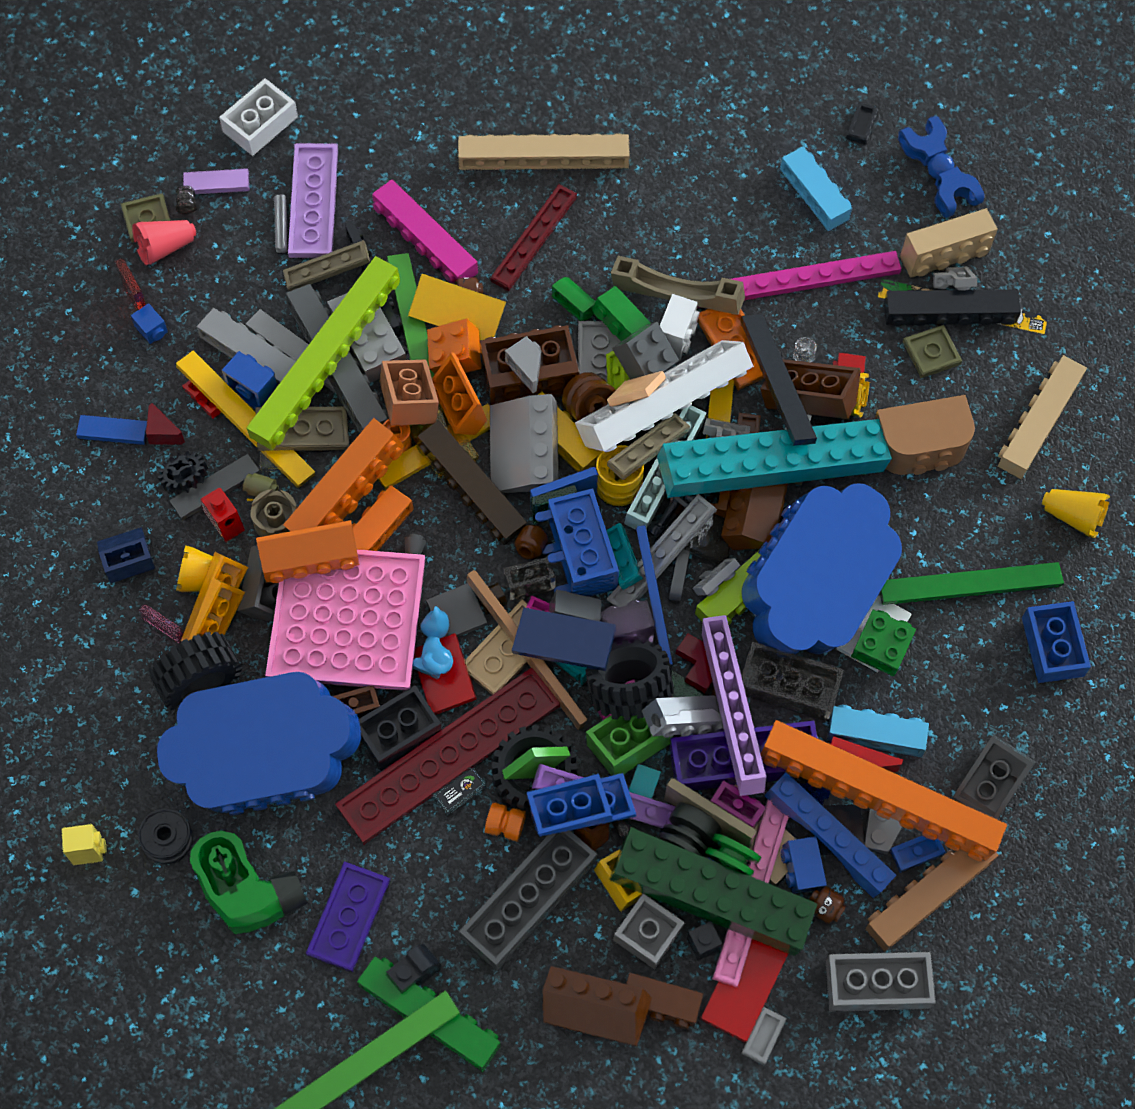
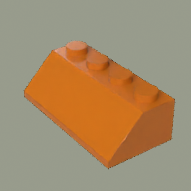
[256,520,360,583]

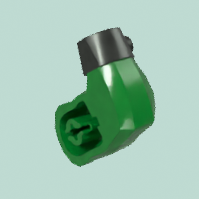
[190,831,307,934]

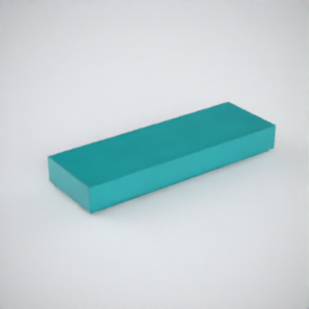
[606,523,643,590]

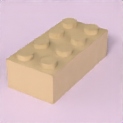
[900,208,998,278]

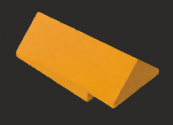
[181,552,248,641]

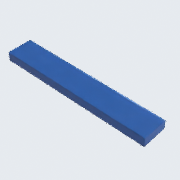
[636,525,673,666]

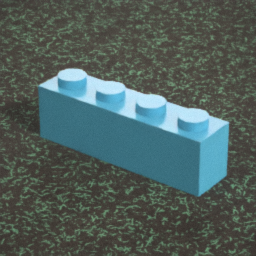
[780,146,852,231]
[827,705,929,758]

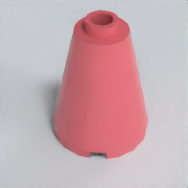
[132,220,196,265]

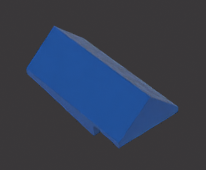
[527,773,637,837]

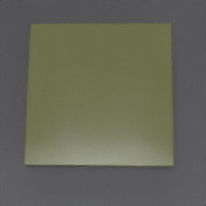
[121,193,171,243]
[903,325,962,378]

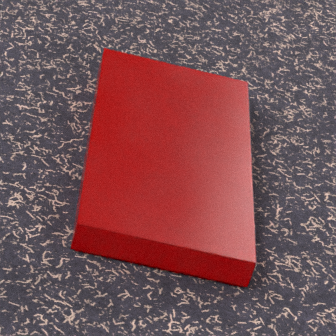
[700,939,788,1043]

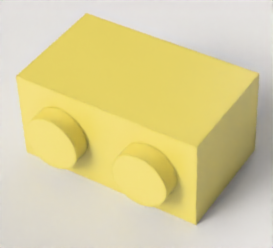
[62,824,106,865]

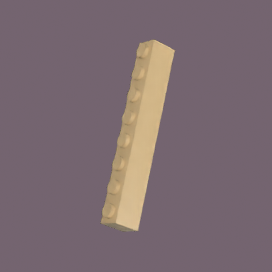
[458,134,629,170]

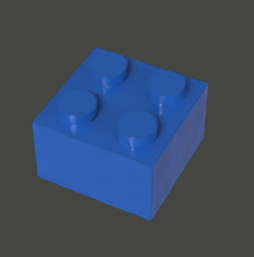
[222,351,278,409]

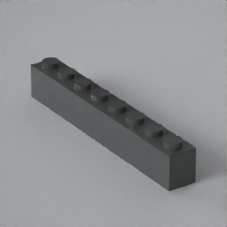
[286,284,389,434]

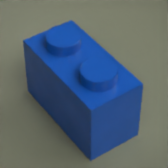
[780,837,827,894]

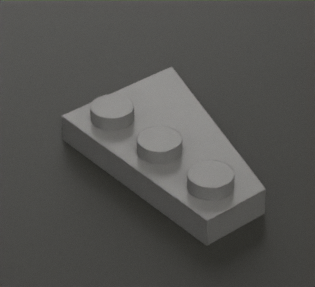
[864,808,902,854]

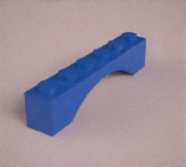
[764,772,896,898]

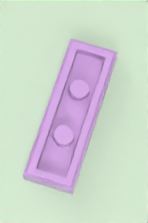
[184,169,249,195]

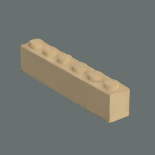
[998,355,1087,479]

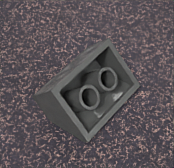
[237,545,279,622]

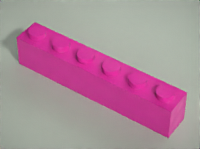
[372,179,478,284]

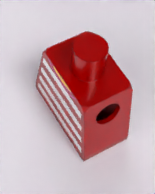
[200,488,245,543]

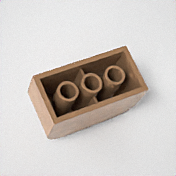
[875,395,975,475]

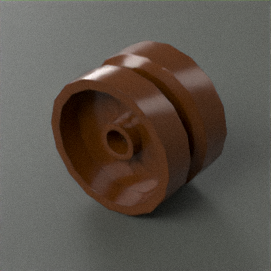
[562,372,616,421]

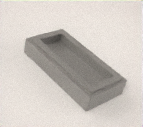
[741,1007,786,1065]

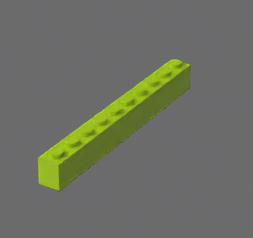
[246,256,400,451]

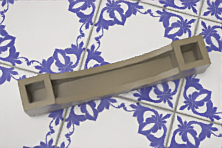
[611,256,745,315]

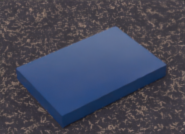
[530,467,598,516]

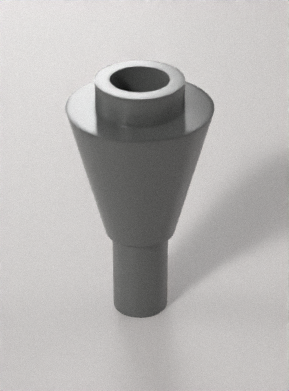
[404,534,426,555]

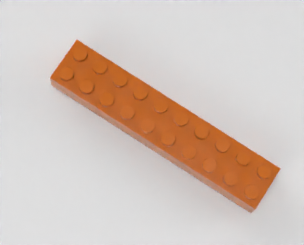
[760,720,1007,861]

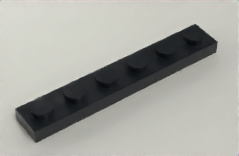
[345,220,403,337]

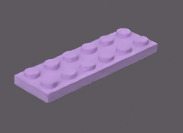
[288,144,338,258]

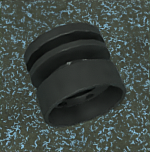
[657,803,722,857]

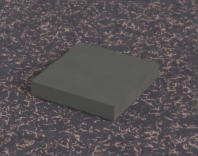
[426,583,487,637]

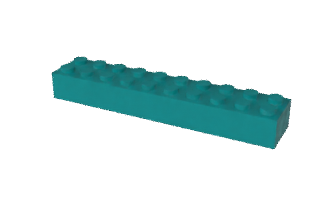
[657,419,892,498]

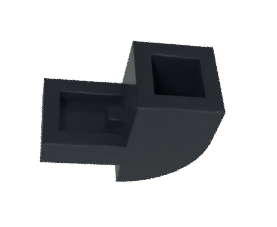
[386,944,441,994]

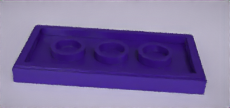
[306,861,390,972]

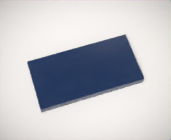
[511,608,617,671]

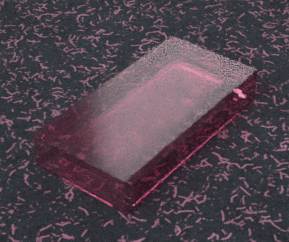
[139,604,183,644]

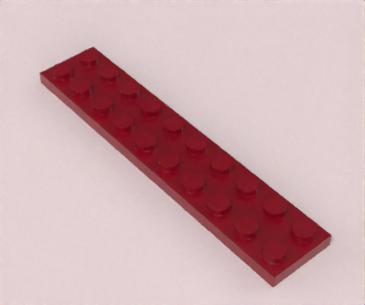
[335,668,560,844]

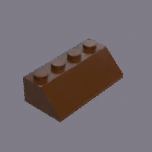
[760,359,861,419]
[721,483,788,550]
[543,966,652,1047]

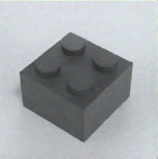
[612,322,679,380]

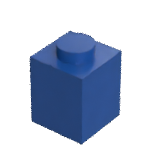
[131,303,168,344]

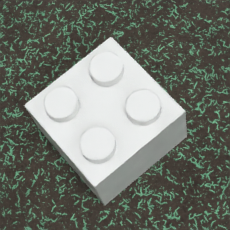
[660,294,700,360]

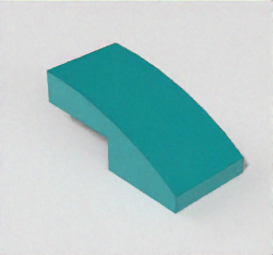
[629,764,661,799]

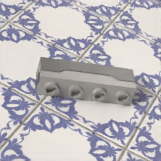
[642,695,724,738]

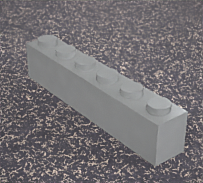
[197,308,297,386]

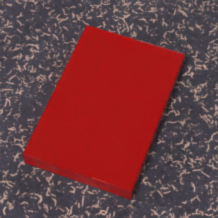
[414,633,477,715]

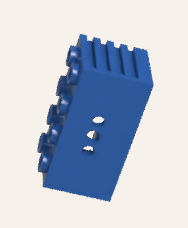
[535,488,619,597]

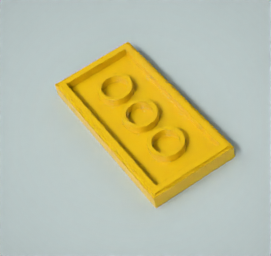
[408,274,506,340]

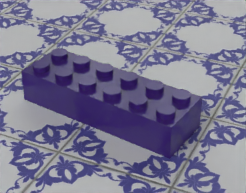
[669,721,818,791]

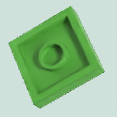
[502,747,570,780]

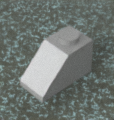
[505,336,542,393]

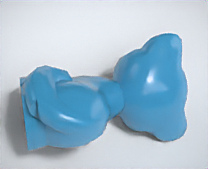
[413,606,453,679]

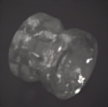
[793,337,817,362]

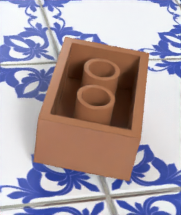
[380,360,439,426]

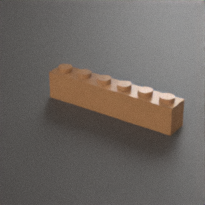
[865,849,999,952]

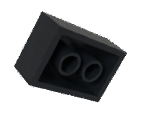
[359,685,442,770]

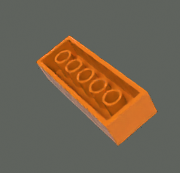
[283,418,405,531]

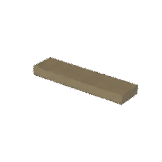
[283,241,370,291]
[607,412,690,480]

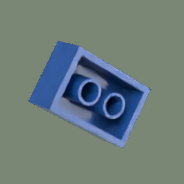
[1022,601,1091,683]

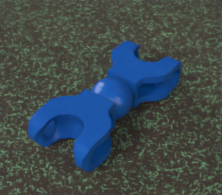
[898,116,984,218]

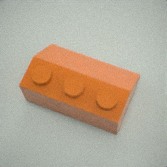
[432,352,487,435]

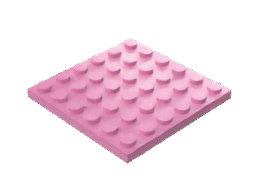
[265,550,425,691]

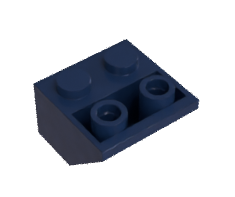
[97,527,155,583]

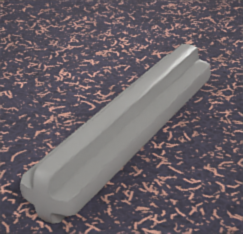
[274,194,288,253]

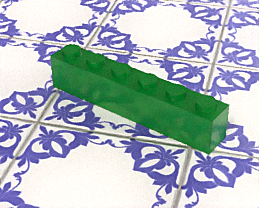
[357,957,500,1072]

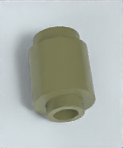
[243,473,279,497]

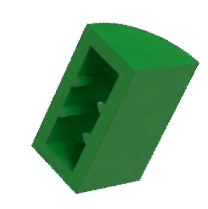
[552,277,596,321]

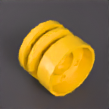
[596,445,644,506]

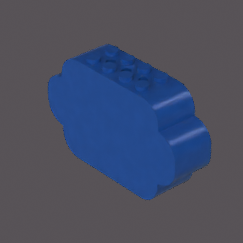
[742,483,902,657]
[157,672,361,815]

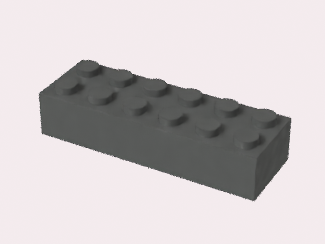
[459,830,597,971]

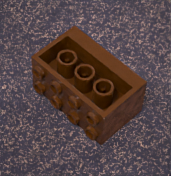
[480,325,579,405]

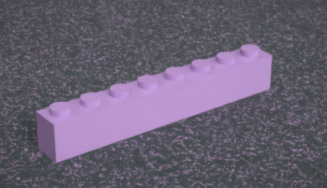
[702,615,766,796]

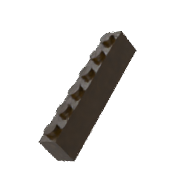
[416,420,527,545]

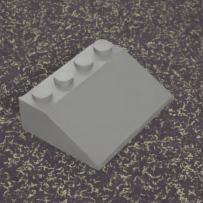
[490,394,558,493]

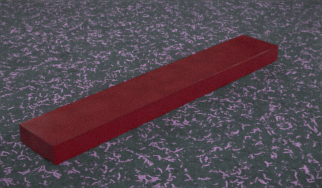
[490,184,577,291]

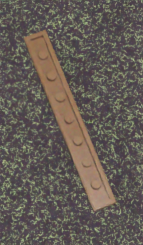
[466,570,587,730]

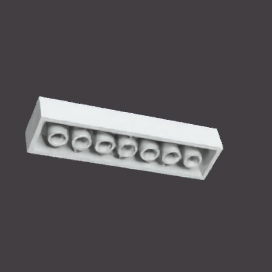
[575,340,754,452]

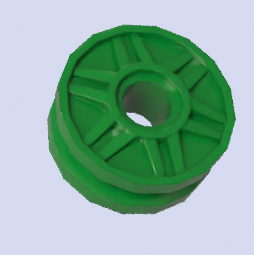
[705,833,761,877]

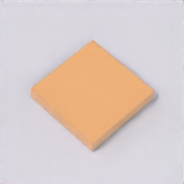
[607,371,666,407]

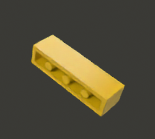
[538,392,602,472]

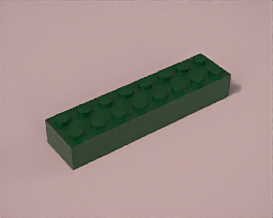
[609,828,817,956]

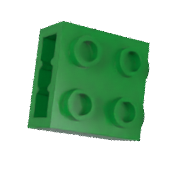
[851,609,916,677]

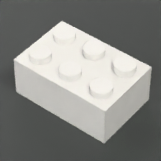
[219,79,298,156]

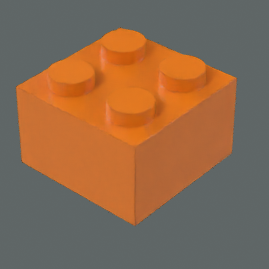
[427,318,481,374]

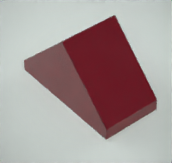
[146,403,185,445]

